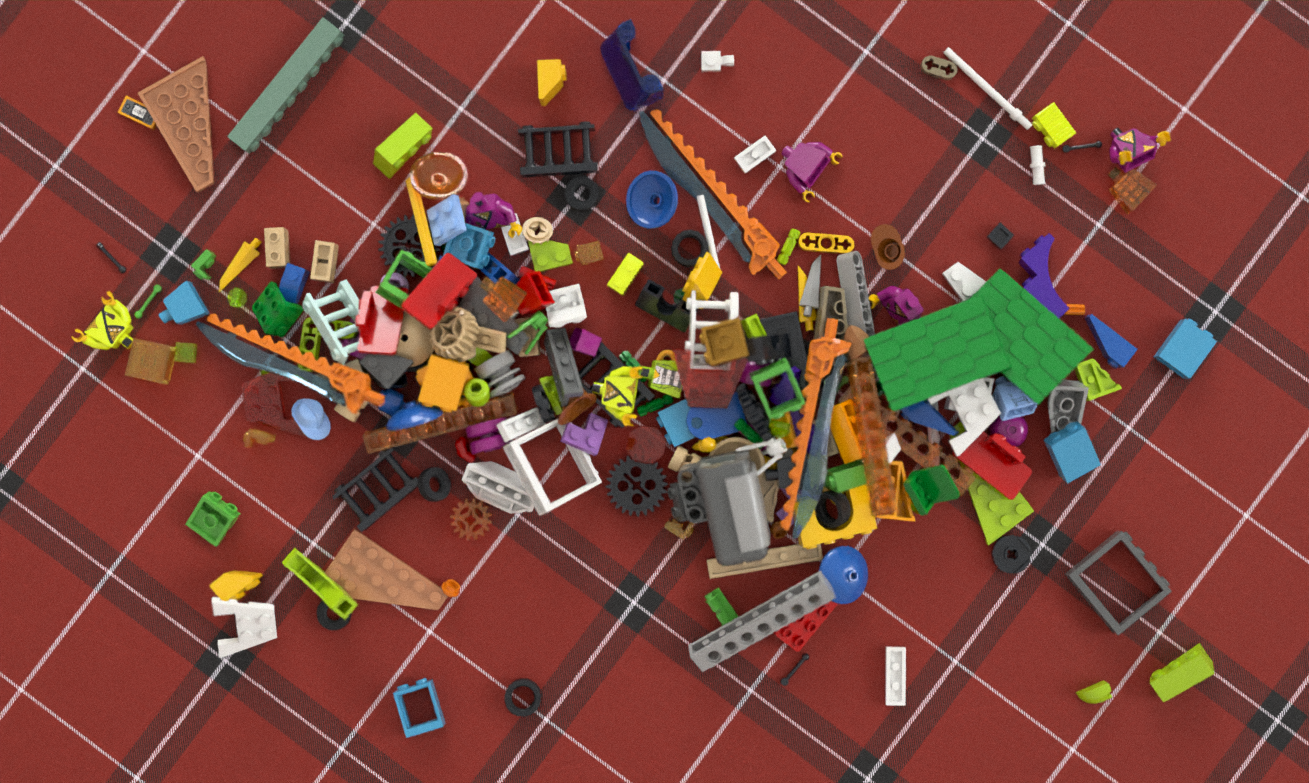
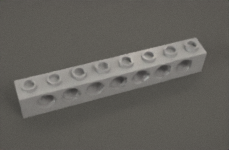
[688,571,836,672]

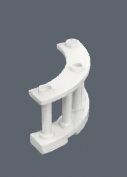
[681,290,738,398]

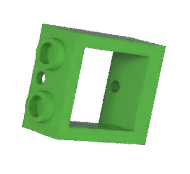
[375,250,432,309]
[749,358,806,420]
[822,458,882,493]

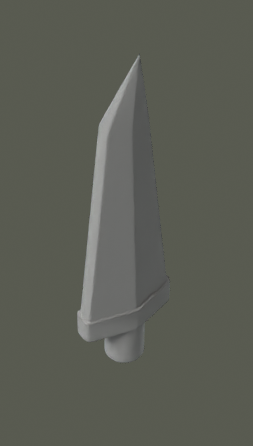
[799,255,821,317]

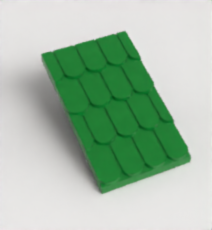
[969,269,1093,405]
[863,295,1012,412]

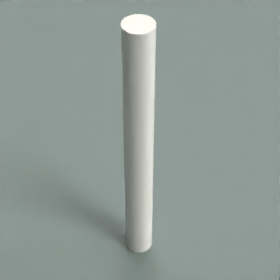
[696,195,720,268]

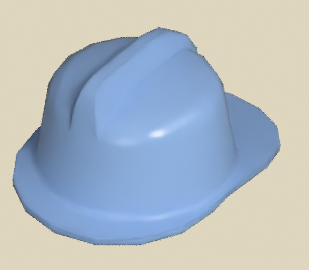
[291,398,331,440]

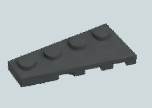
[457,278,529,354]

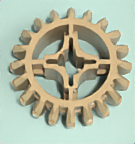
[428,307,479,359]

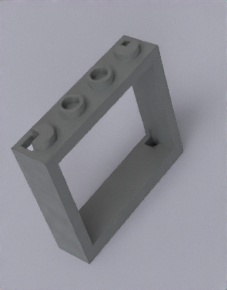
[1065,530,1172,636]

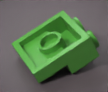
[185,491,240,547]

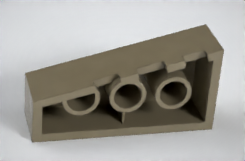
[814,286,853,368]

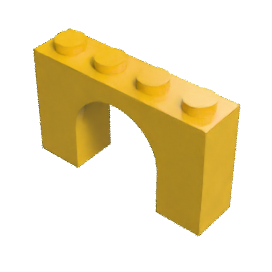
[793,484,877,549]

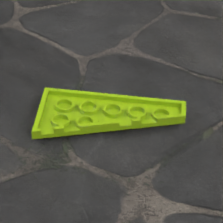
[949,421,1034,546]

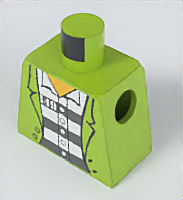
[639,360,687,398]

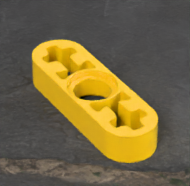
[798,233,854,254]

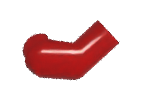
[455,437,477,463]

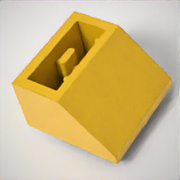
[682,252,722,310]
[209,570,263,602]

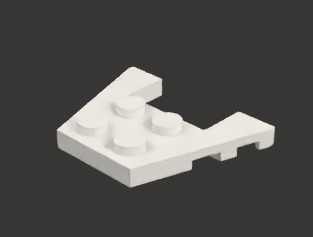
[927,379,1001,456]
[212,597,277,658]

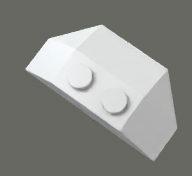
[462,461,534,514]

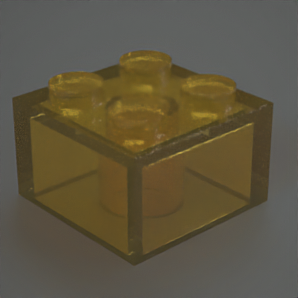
[125,338,177,385]

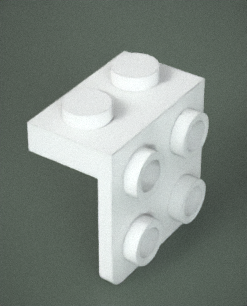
[546,284,587,328]

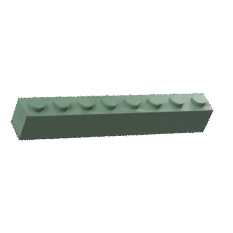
[227,17,344,154]

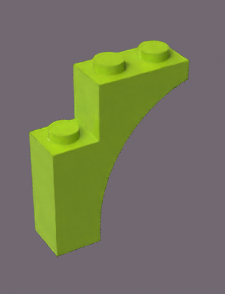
[282,548,358,619]

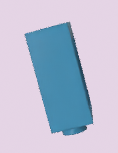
[393,678,446,738]

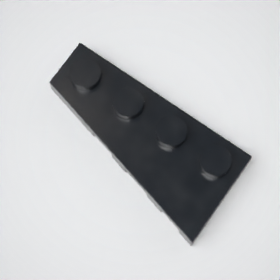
[759,311,807,389]

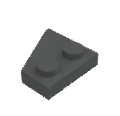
[360,354,414,390]

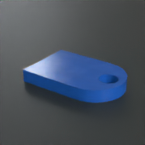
[686,392,747,440]

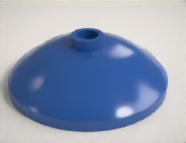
[626,171,678,229]
[386,401,443,430]
[819,546,868,604]

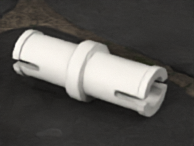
[1030,145,1046,185]

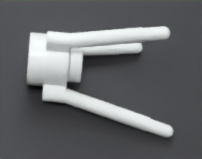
[736,438,787,475]

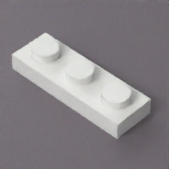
[497,407,545,443]
[885,646,906,706]

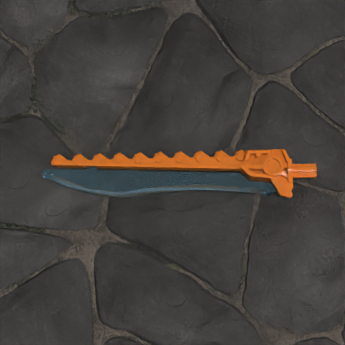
[639,109,787,280]
[196,314,385,415]
[780,318,851,539]

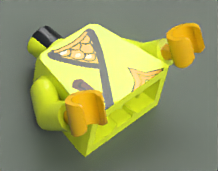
[71,292,135,350]
[592,366,643,426]

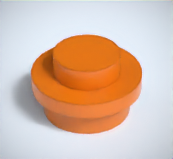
[441,579,460,597]

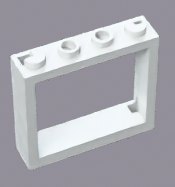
[503,419,602,516]

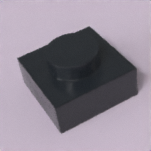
[986,222,1014,250]

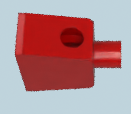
[510,271,555,315]

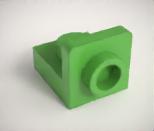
[191,249,216,280]

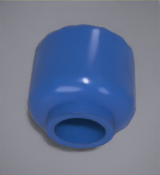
[378,388,405,416]

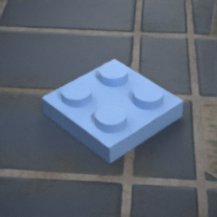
[426,194,466,246]

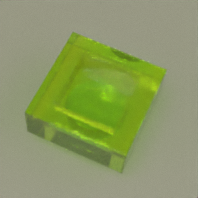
[174,342,197,363]

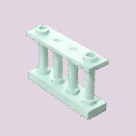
[303,279,359,365]

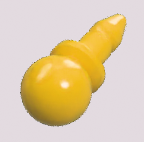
[692,437,716,452]

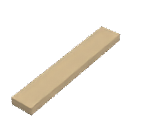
[706,544,823,579]

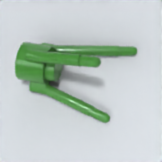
[507,310,548,355]

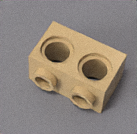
[264,227,290,269]
[310,241,339,283]

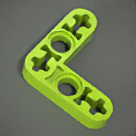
[298,317,359,373]

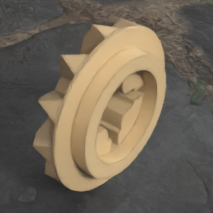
[522,217,553,245]

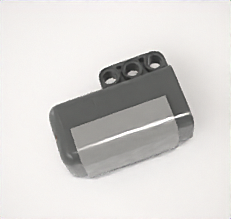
[678,450,771,566]

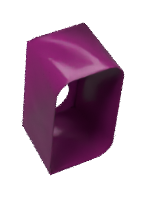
[569,328,602,357]

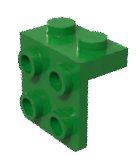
[252,281,304,337]
[903,465,960,516]

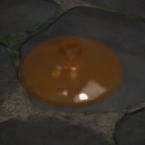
[410,152,468,200]

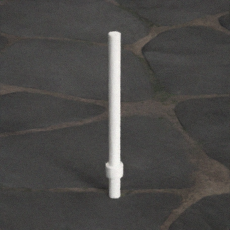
[944,47,1033,130]

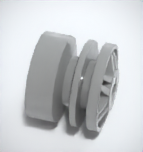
[475,350,526,398]

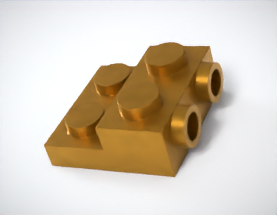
[699,317,749,367]

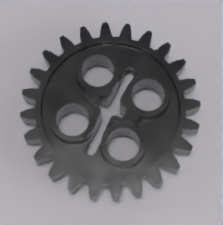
[378,215,441,277]
[736,383,774,441]
[606,454,668,517]

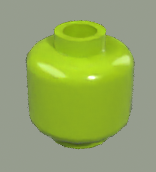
[464,378,490,407]

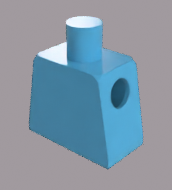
[159,281,210,325]

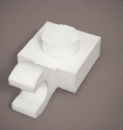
[702,51,734,72]

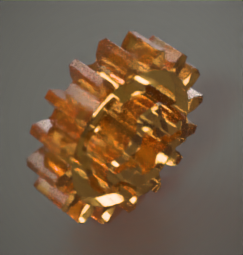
[450,498,492,540]

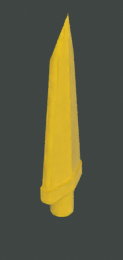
[219,237,261,292]
[798,266,817,331]

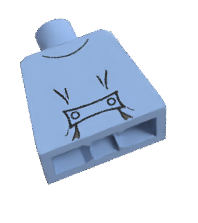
[992,376,1037,421]

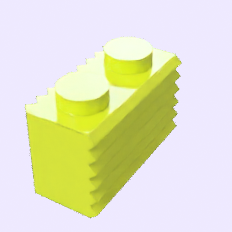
[1032,102,1076,149]
[607,253,643,296]

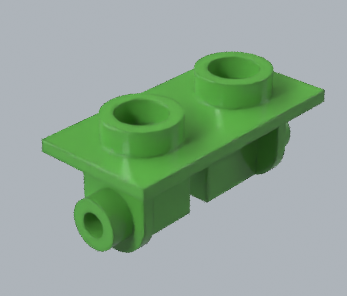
[705,587,739,626]

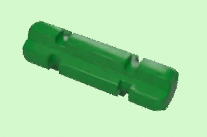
[619,351,647,382]
[637,394,673,417]
[734,418,764,449]

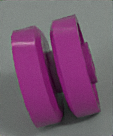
[465,417,512,454]

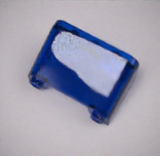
[600,19,664,111]

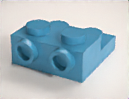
[443,223,495,269]

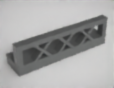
[544,328,584,407]

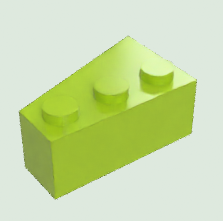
[373,113,432,179]
[1150,643,1214,703]

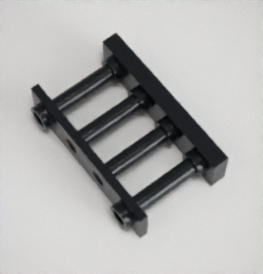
[518,121,598,178]
[578,342,655,428]
[332,447,419,532]

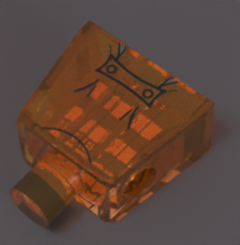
[1108,167,1157,214]
[479,277,527,323]

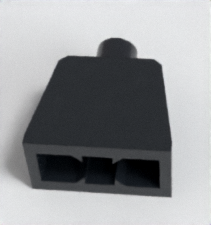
[765,453,811,490]

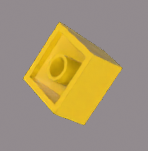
[537,59,567,106]

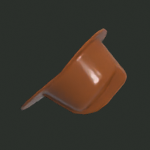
[871,224,905,270]
[558,388,597,425]

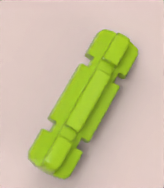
[777,228,800,265]

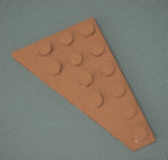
[138,56,214,193]
[312,529,448,610]

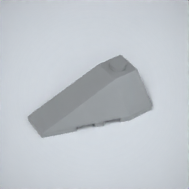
[1048,380,1089,433]

